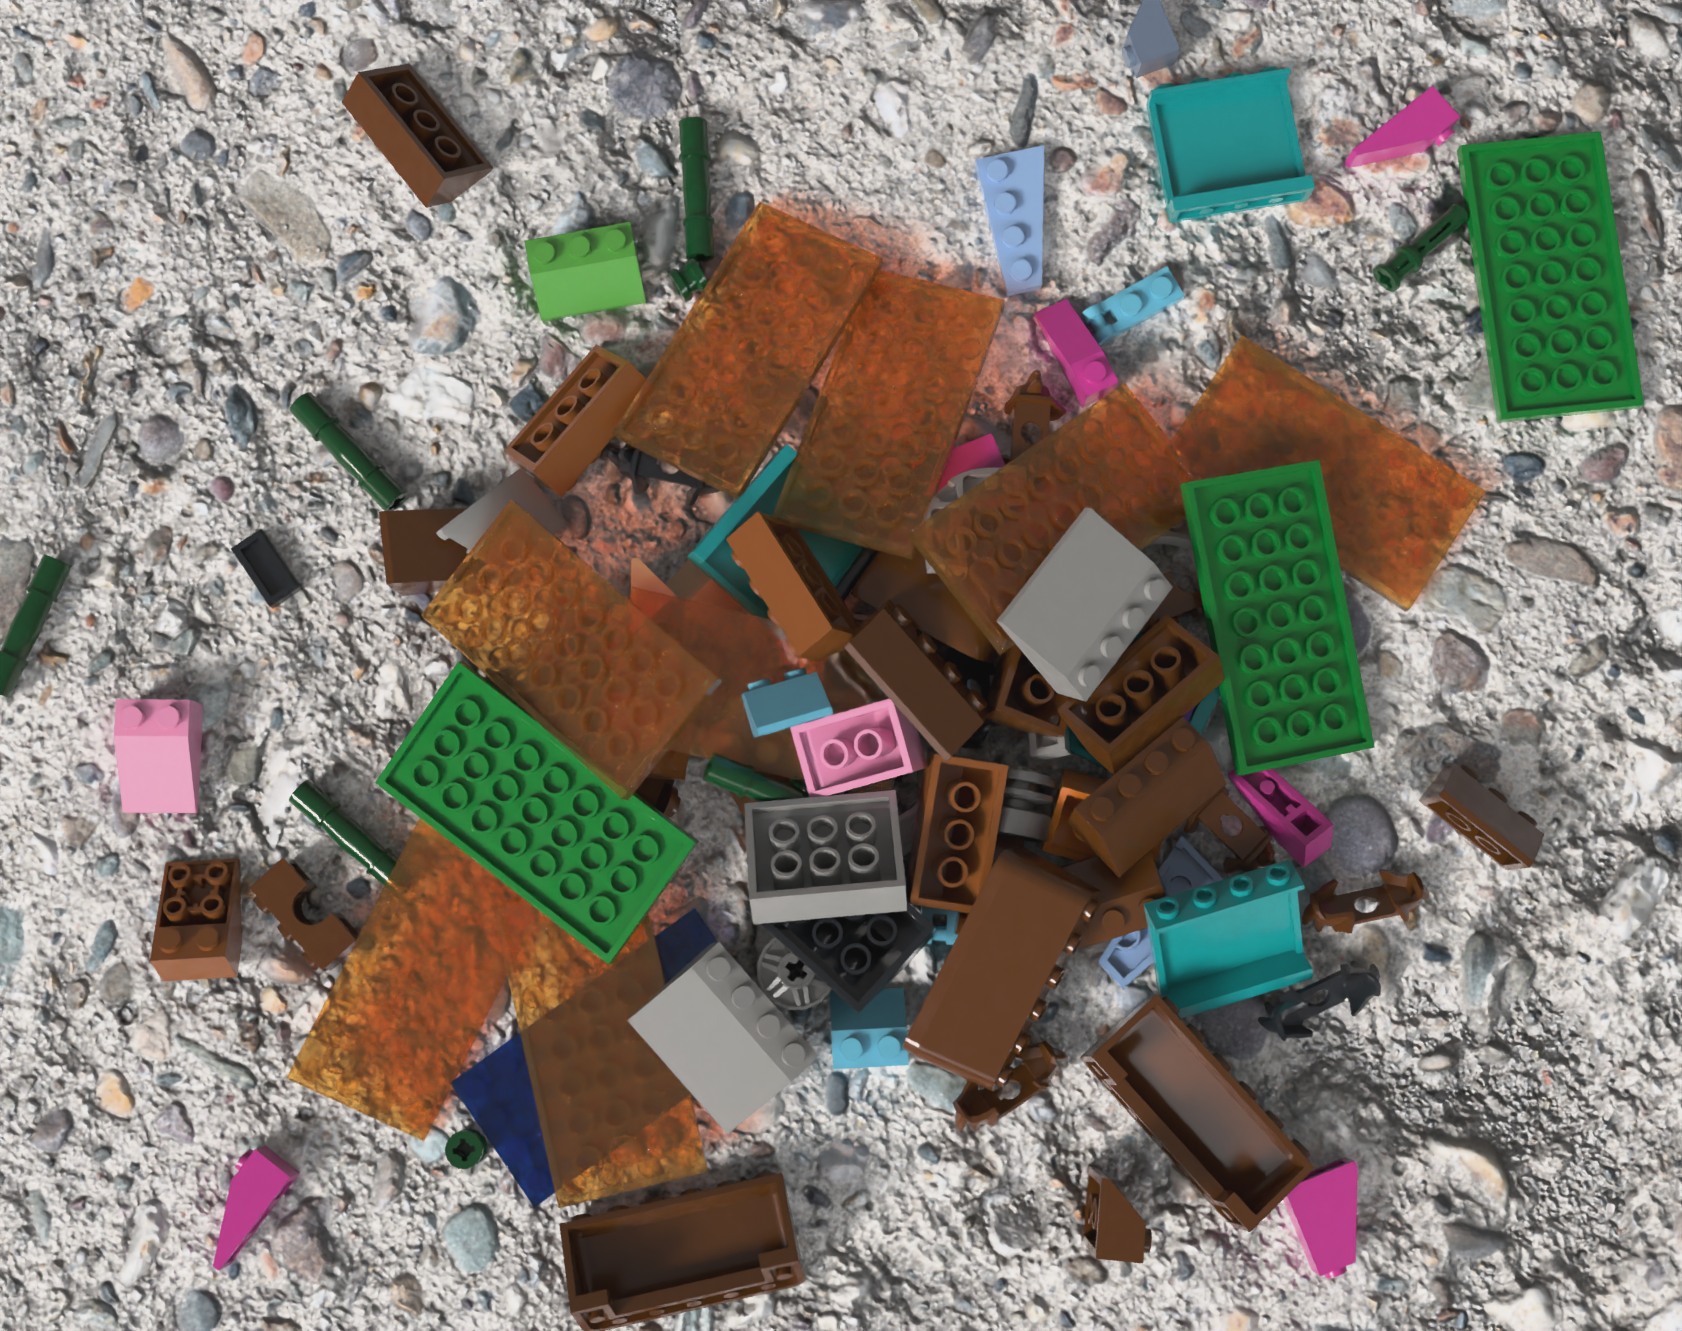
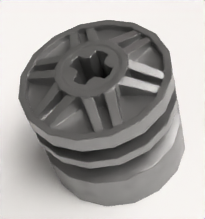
[998,764,1058,843]
[757,937,831,1010]

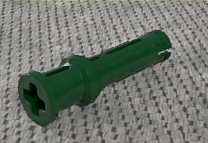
[1373,203,1469,292]

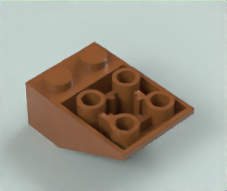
[150,858,242,981]

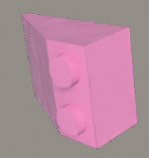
[114,699,203,813]
[790,699,928,797]

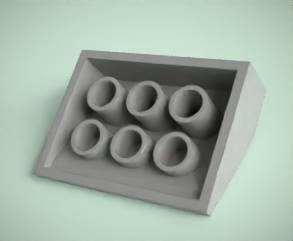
[997,507,1173,702]
[744,790,907,924]
[627,942,819,1134]

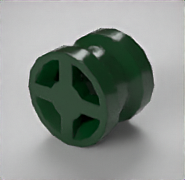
[668,258,710,303]
[445,1128,488,1169]

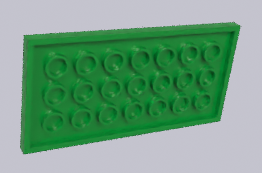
[1457,131,1644,423]
[1180,460,1375,775]
[375,661,699,964]

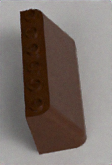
[903,846,1101,1091]
[1080,994,1315,1232]
[559,1171,806,1331]

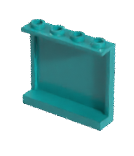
[1146,66,1315,223]
[686,444,874,644]
[1144,859,1313,1019]

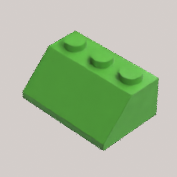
[524,222,646,322]

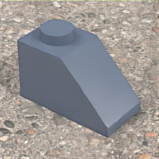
[1122,0,1180,78]

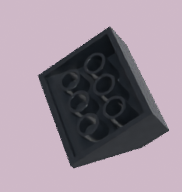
[746,902,936,1014]

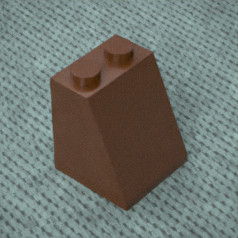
[379,508,492,597]

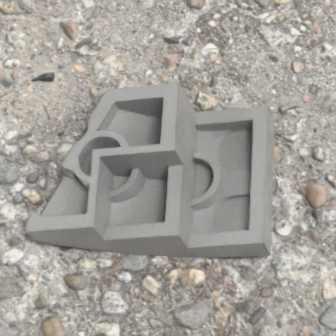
[436,467,568,575]

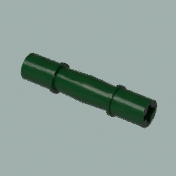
[679,117,715,262]
[290,392,408,511]
[0,554,72,698]
[703,752,809,802]
[289,779,418,898]

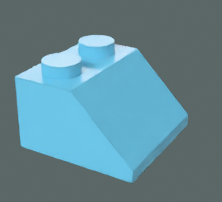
[741,668,833,738]
[830,988,909,1069]

